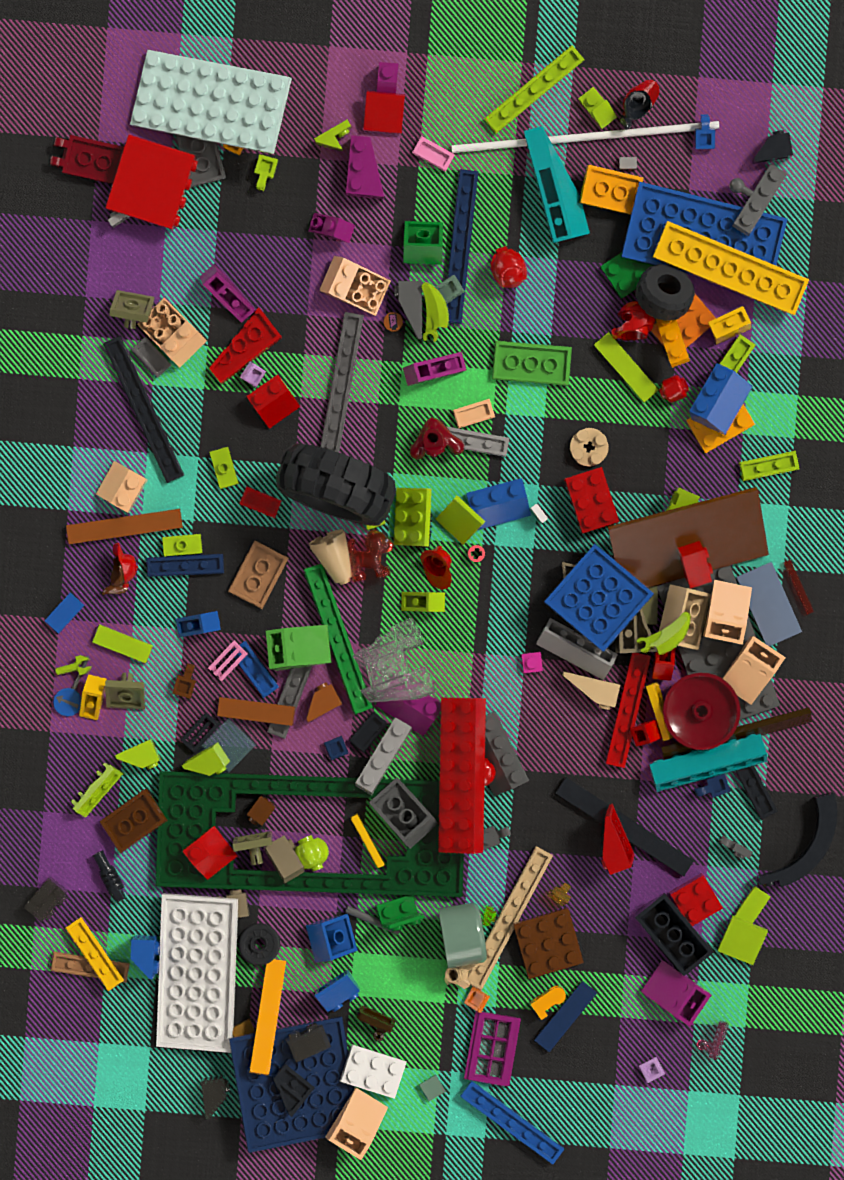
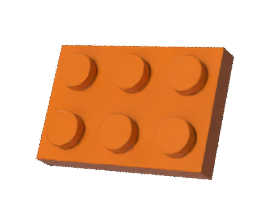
[651,294,716,348]

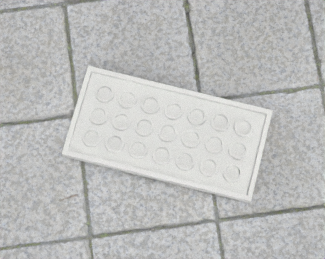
[156,893,238,1053]

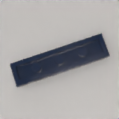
[146,554,224,577]
[534,980,597,1052]

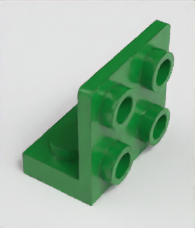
[375,895,425,931]

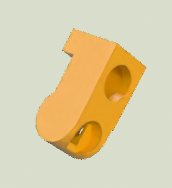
[530,986,566,1020]

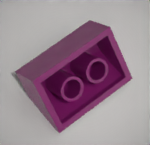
[375,674,441,736]

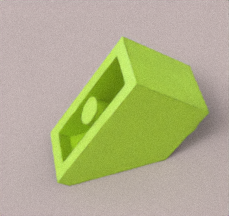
[401,592,445,612]
[115,738,161,770]
[182,742,230,776]

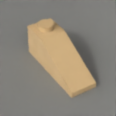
[562,671,620,710]

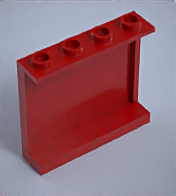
[106,134,198,231]

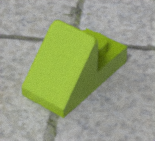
[578,87,617,129]
[314,119,352,151]

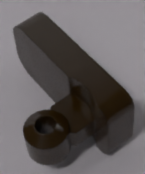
[356,1006,396,1041]

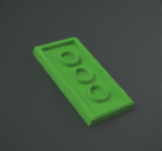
[492,341,572,386]

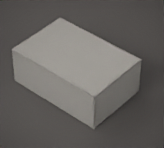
[619,157,637,170]

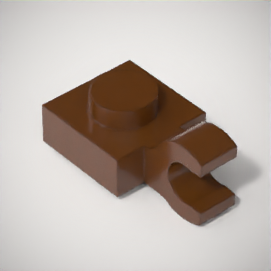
[172,663,197,699]

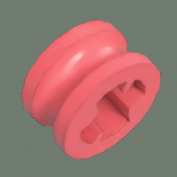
[468,545,485,562]

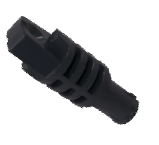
[92,850,126,902]

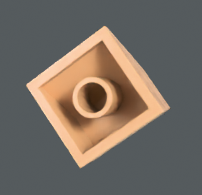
[96,461,148,513]

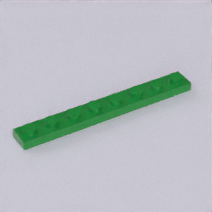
[303,564,373,714]

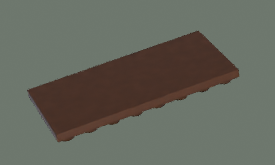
[607,487,769,588]

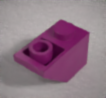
[308,213,355,243]

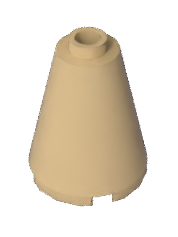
[309,529,353,585]

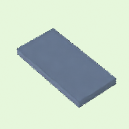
[736,562,802,646]

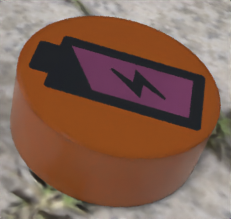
[384,312,403,332]

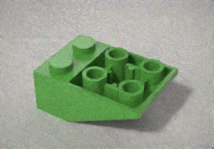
[266,625,331,671]

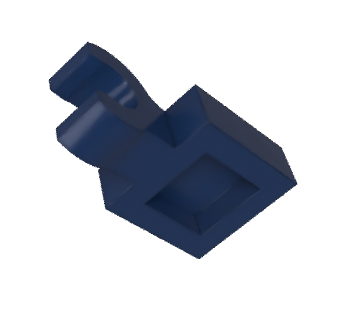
[694,773,731,798]

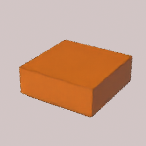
[464,986,490,1013]

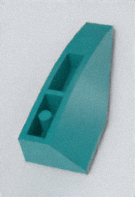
[524,126,590,243]

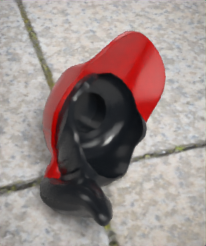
[620,80,660,130]

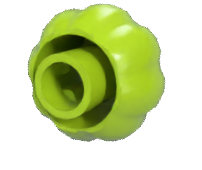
[294,835,329,872]

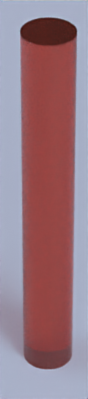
[784,559,814,615]

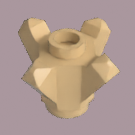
[444,964,477,989]

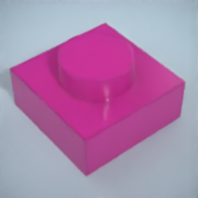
[521,652,543,673]

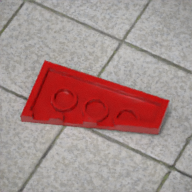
[209,307,282,384]

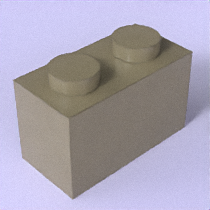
[265,835,304,884]

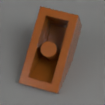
[307,682,342,722]

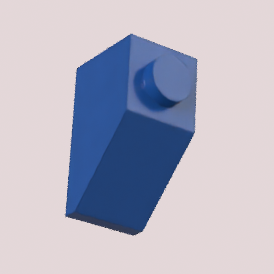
[176,611,221,638]

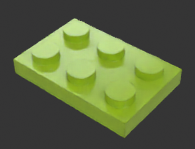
[394,487,432,547]

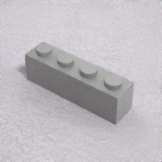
[536,618,618,680]
[355,717,412,796]

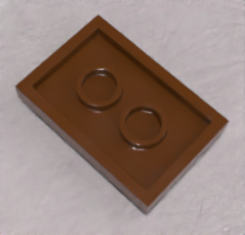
[100,789,168,853]

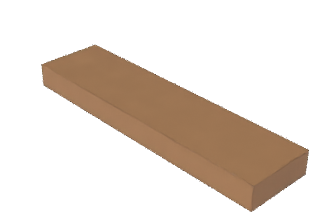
[51,951,130,983]

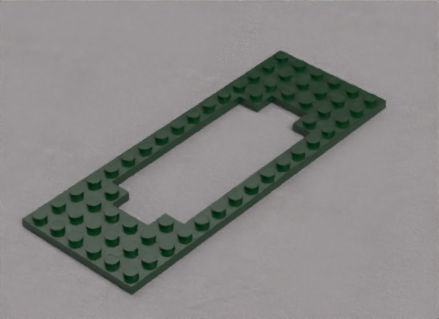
[156,771,464,897]

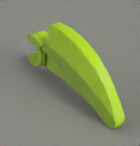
[421,282,449,342]
[637,612,690,655]

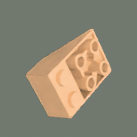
[319,256,391,316]
[137,298,207,368]
[703,580,752,645]
[722,636,786,705]
[325,1088,388,1160]

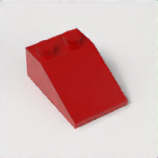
[601,804,635,875]

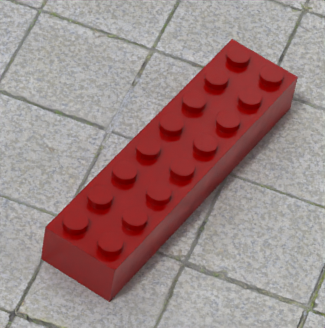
[439,697,486,854]

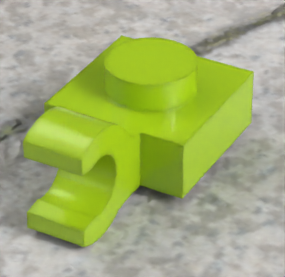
[254,154,278,191]

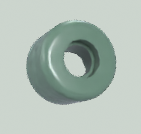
[438,903,487,969]

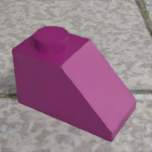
[377,62,398,93]

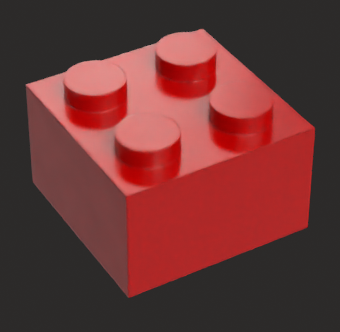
[669,873,723,926]

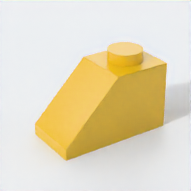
[79,674,107,720]

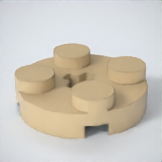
[570,428,608,467]

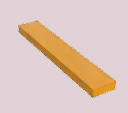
[249,959,286,1076]

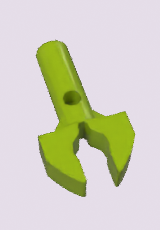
[55,655,92,675]

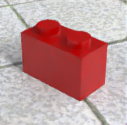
[678,541,713,589]

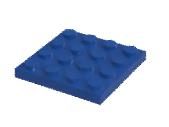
[544,544,654,652]

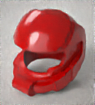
[490,246,528,288]
[612,301,655,340]

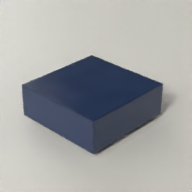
[324,735,349,760]

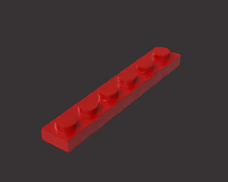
[606,652,651,768]

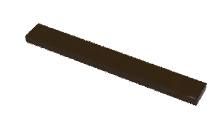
[661,707,812,760]

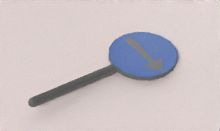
[53,656,90,717]

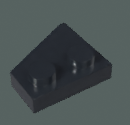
[273,1063,315,1117]

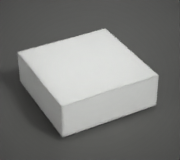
[530,504,548,524]

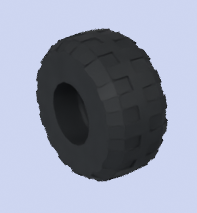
[635,264,695,321]

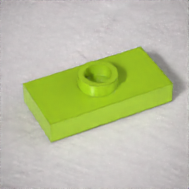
[210,447,239,489]
[162,534,203,556]

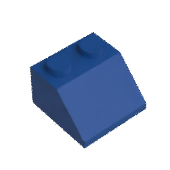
[306,914,358,963]
[315,970,360,1012]

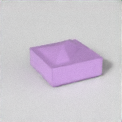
[240,361,266,388]
[639,1057,665,1083]

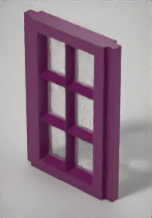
[464,1011,521,1086]

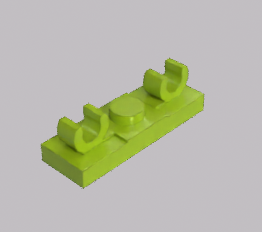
[71,763,123,817]

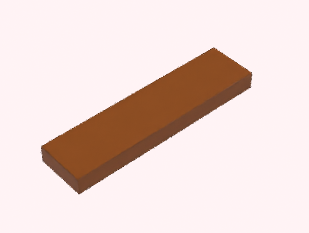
[217,697,296,726]

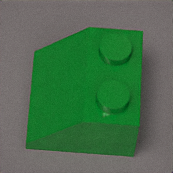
[403,221,443,265]

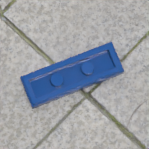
[230,641,279,698]

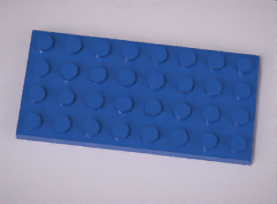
[621,182,788,276]

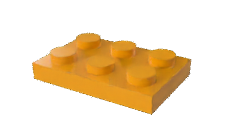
[579,165,643,215]
[686,404,755,453]

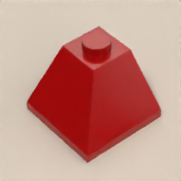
[183,826,238,880]

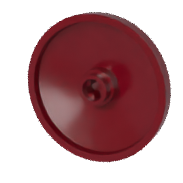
[663,673,741,750]

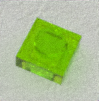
[482,904,497,926]

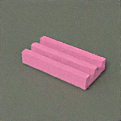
[208,640,248,681]

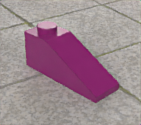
[200,264,255,323]
[403,352,467,386]

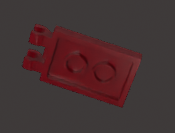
[50,135,124,184]

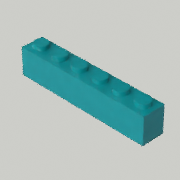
[649,734,768,792]

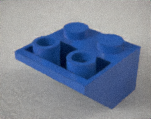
[130,935,160,979]

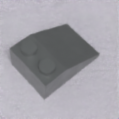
[369,777,439,849]

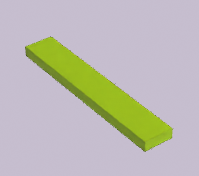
[484,45,584,134]

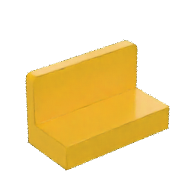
[708,306,751,345]

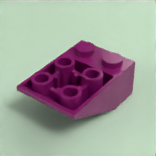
[641,960,712,1027]

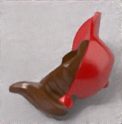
[102,543,138,595]

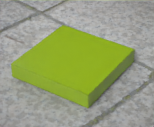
[435,496,485,545]
[717,916,768,965]

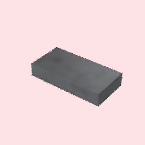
[132,337,172,378]

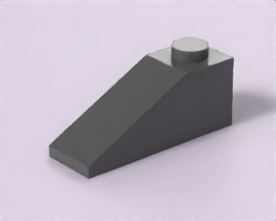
[395,281,422,340]

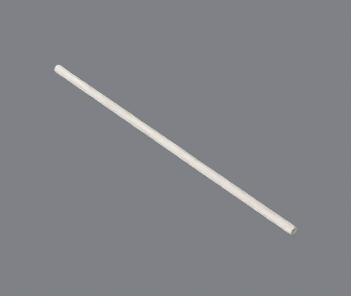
[451,121,719,153]

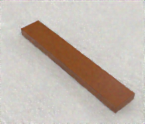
[66,509,183,544]

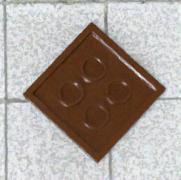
[513,907,584,979]

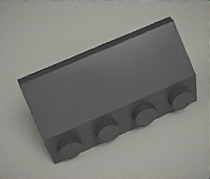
[485,711,529,796]

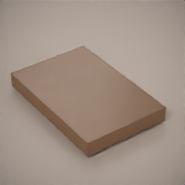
[228,541,289,609]

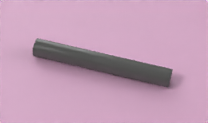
[345,906,401,935]

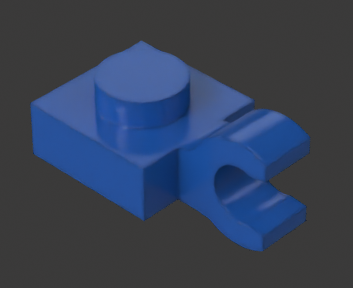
[695,114,715,149]

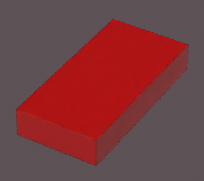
[239,486,282,518]

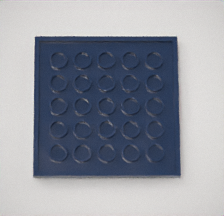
[229,1016,354,1153]

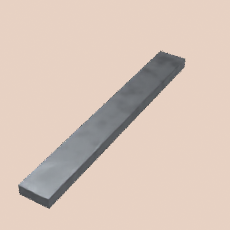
[321,312,364,452]

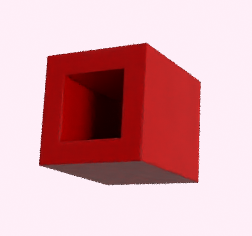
[630,719,662,747]

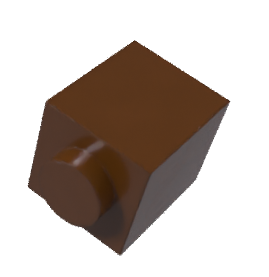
[247,795,276,826]

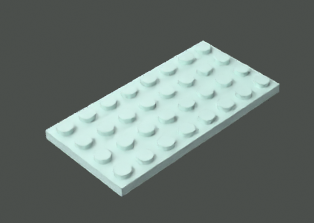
[130,50,292,154]

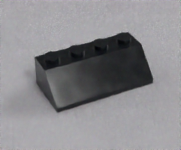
[635,893,714,976]

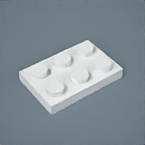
[340,1044,406,1099]

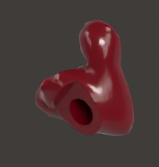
[409,417,465,460]

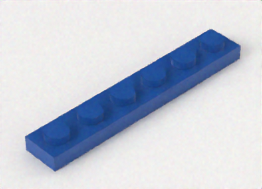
[460,1080,564,1164]

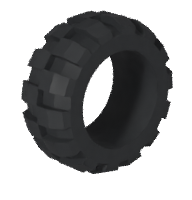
[276,443,396,526]

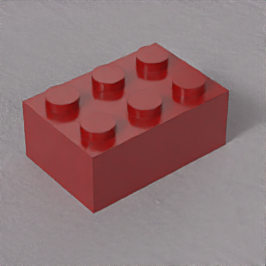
[564,467,619,534]

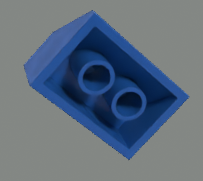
[689,363,753,435]
[466,478,531,530]

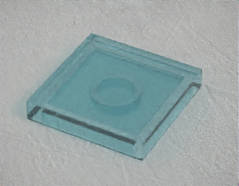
[202,718,256,772]

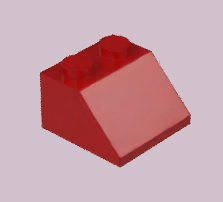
[246,374,301,429]

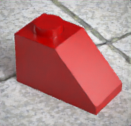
[652,648,675,681]

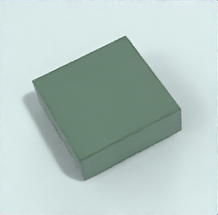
[419,1074,446,1101]

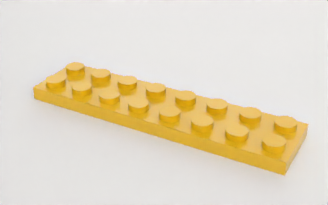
[652,221,809,316]

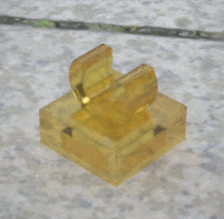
[547,883,571,907]

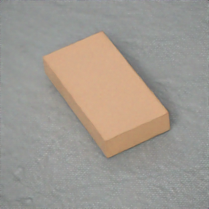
[453,399,495,429]

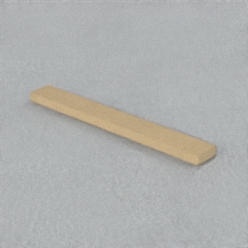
[467,846,553,991]

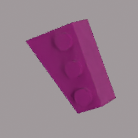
[346,135,384,199]

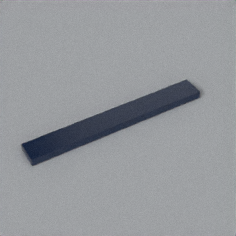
[447,169,479,324]

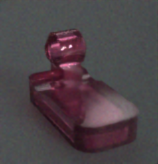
[697,1020,729,1060]

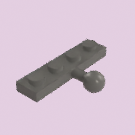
[729,164,787,236]

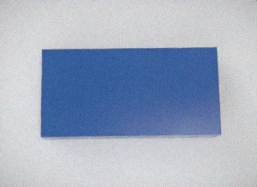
[45,592,85,634]

